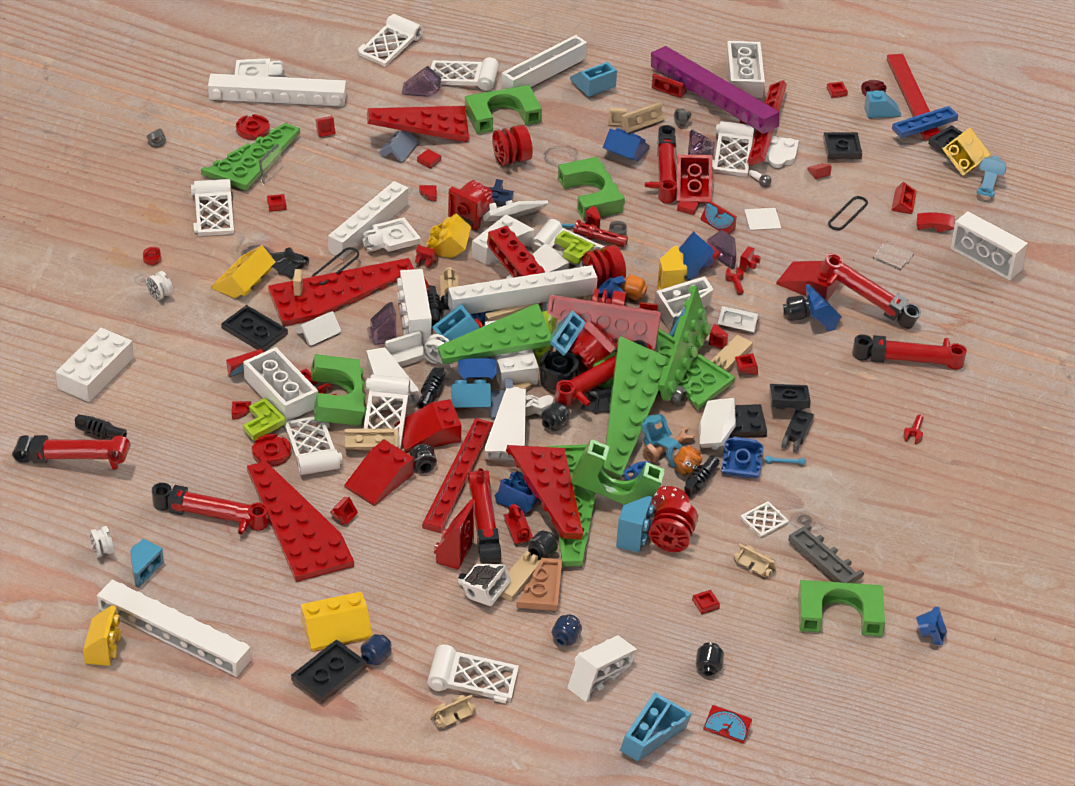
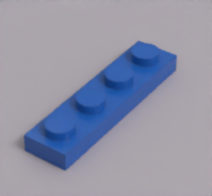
[892,106,958,138]

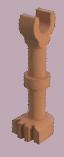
[643,427,695,463]

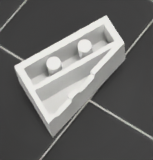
[472,215,534,265]
[654,276,714,332]
[567,635,637,702]

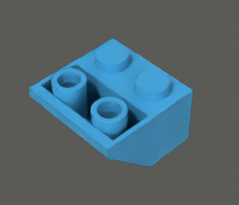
[570,62,617,97]
[432,304,480,343]
[450,380,491,408]
[616,496,655,553]

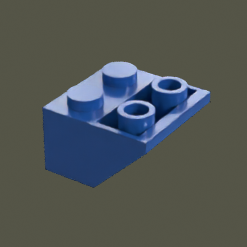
[602,128,650,162]

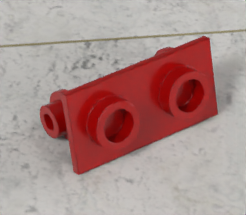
[503,504,533,544]

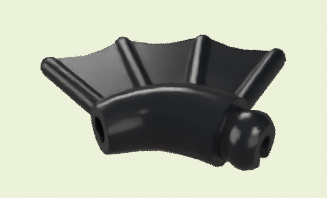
[269,247,309,279]
[580,386,612,414]

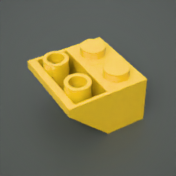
[942,128,993,176]
[426,213,471,258]
[657,246,687,290]
[83,606,122,666]

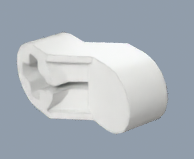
[525,395,555,416]

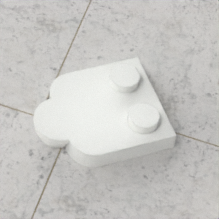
[765,136,799,168]

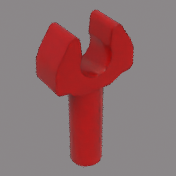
[725,267,744,295]
[903,415,924,444]

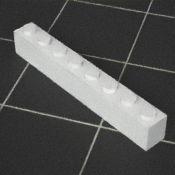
[208,74,346,106]
[448,266,597,314]
[97,580,251,677]

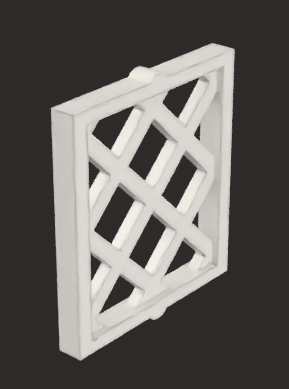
[740,501,789,538]

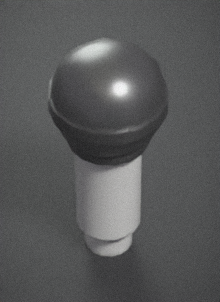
[749,170,772,187]

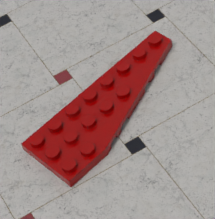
[268,258,414,326]
[247,461,354,582]

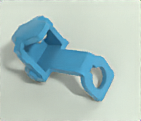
[977,155,1007,197]
[641,414,683,467]

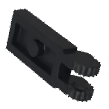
[781,409,814,452]

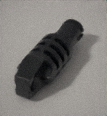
[427,285,441,327]
[417,367,446,409]
[75,414,127,438]
[684,455,720,498]

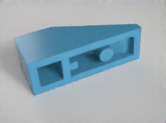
[550,310,586,356]

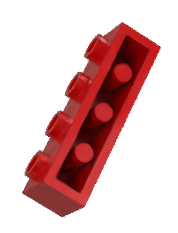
[487,225,545,278]

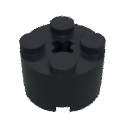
[540,349,579,391]

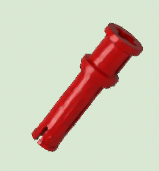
[573,220,628,248]

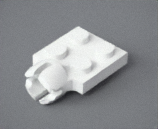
[234,58,285,77]
[362,218,421,252]

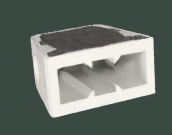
[458,564,511,606]

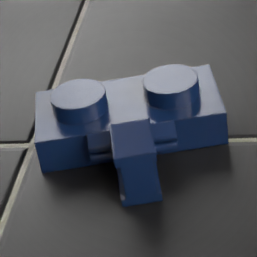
[485,179,514,207]

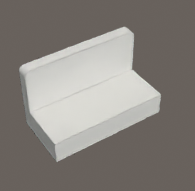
[718,306,760,333]
[295,311,341,346]
[385,331,426,367]

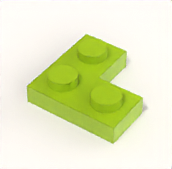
[554,230,595,264]
[243,398,287,441]

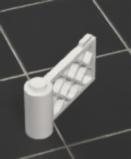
[357,14,423,67]
[427,57,499,91]
[712,121,754,177]
[191,179,234,236]
[530,219,604,267]
[364,374,411,449]
[284,416,343,475]
[427,645,519,704]

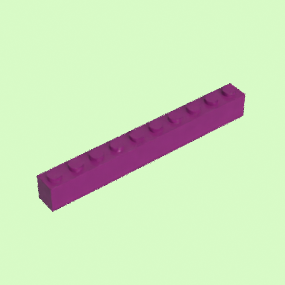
[651,46,780,134]

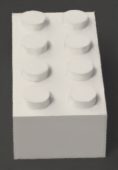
[726,41,765,98]
[950,211,1028,281]
[397,269,432,347]
[485,320,539,389]
[55,328,134,402]
[243,347,318,421]

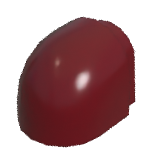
[861,80,887,96]

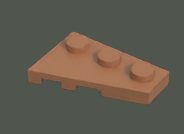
[516,558,562,611]

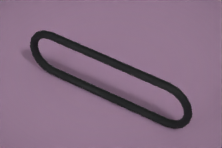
[828,196,868,230]
[312,247,360,285]

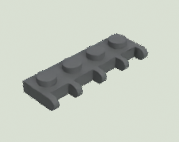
[788,524,864,583]

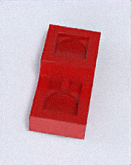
[916,212,955,232]

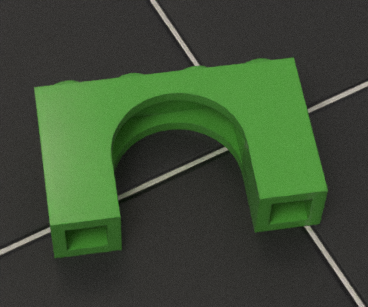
[464,85,542,134]
[558,157,625,221]
[311,354,367,426]
[571,439,665,505]
[798,580,885,636]

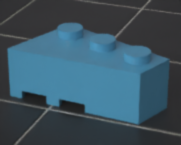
[619,692,692,761]

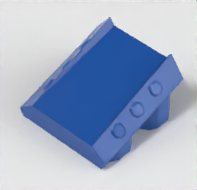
[679,231,715,281]
[806,284,842,332]
[457,358,497,380]
[721,437,764,478]
[494,471,539,514]

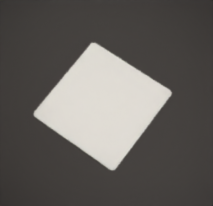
[745,208,781,230]

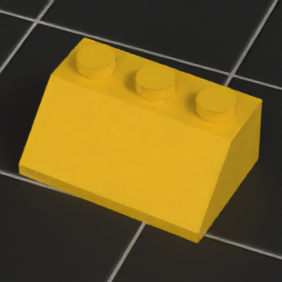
[211,245,275,298]
[301,591,373,652]

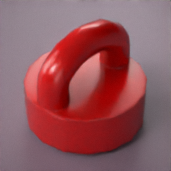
[143,247,161,265]

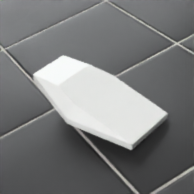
[483,200,548,221]
[698,398,736,450]

